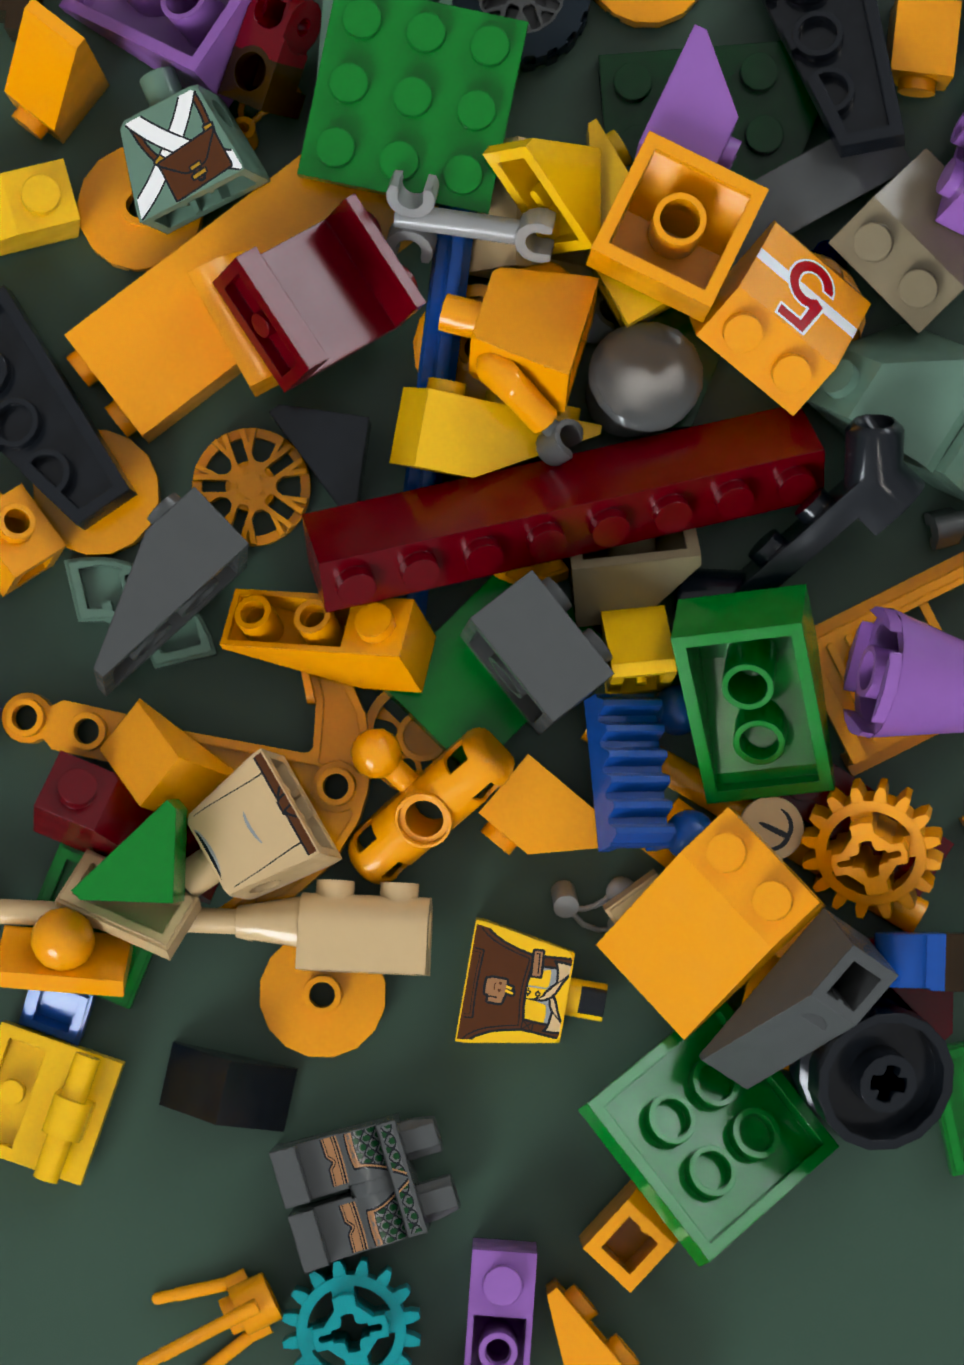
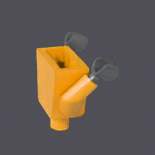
[438,261,616,466]

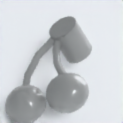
[551,876,634,933]

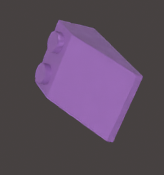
[58,0,251,108]

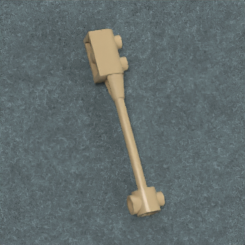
[0,879,433,976]

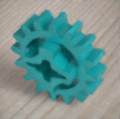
[282,1256,421,1365]

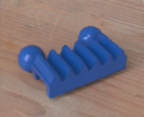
[584,685,712,857]

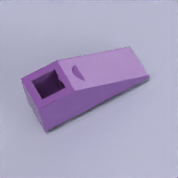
[464,1238,537,1365]

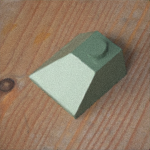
[806,323,964,473]

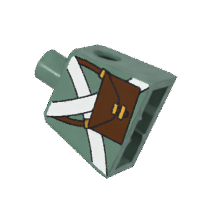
[120,66,271,234]

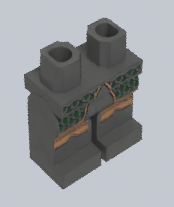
[269,1113,461,1273]

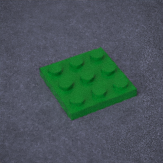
[297,0,529,215]
[578,1002,839,1267]

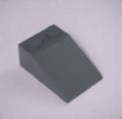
[94,487,249,697]

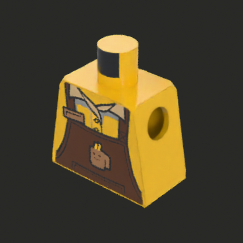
[455,917,608,1043]

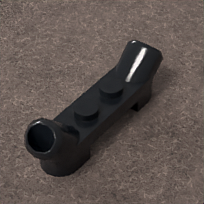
[675,414,926,613]

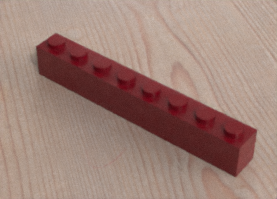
[302,407,825,613]

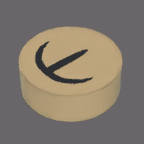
[740,797,804,859]

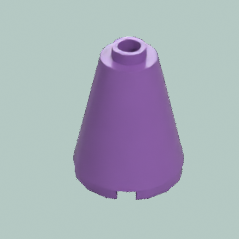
[843,606,964,738]

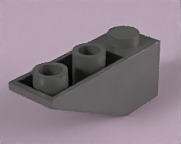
[699,908,899,1089]

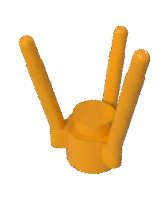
[137,1268,283,1365]

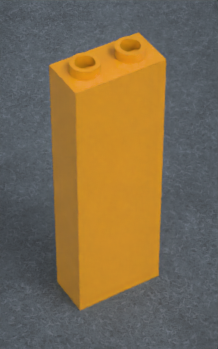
[64,155,438,443]

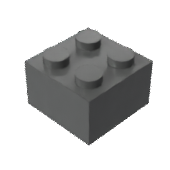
[460,570,615,735]

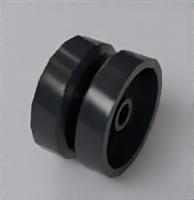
[789,992,954,1150]

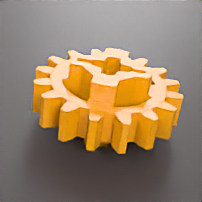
[801,778,944,919]

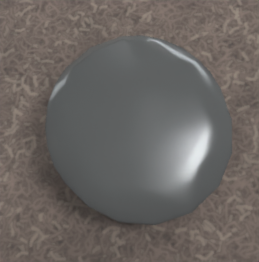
[586,321,703,437]

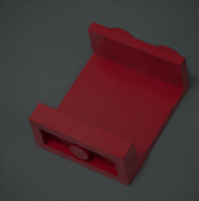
[212,193,427,393]

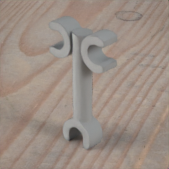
[386,169,556,264]

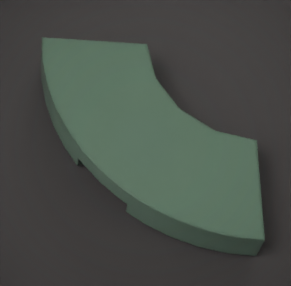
[64,557,218,670]

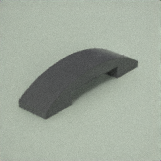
[730,139,911,269]

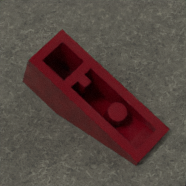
[33,750,220,905]

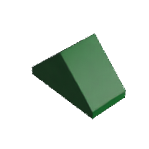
[71,799,188,903]

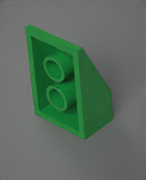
[671,584,835,804]

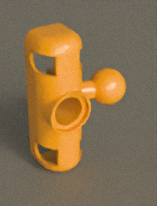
[348,727,515,885]

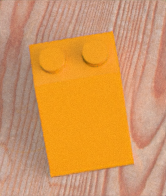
[596,806,826,1040]

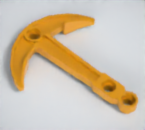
[1,672,371,909]

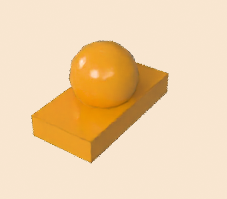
[0,907,133,997]

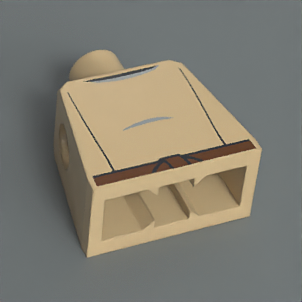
[185,748,343,900]

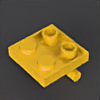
[0,1020,126,1186]

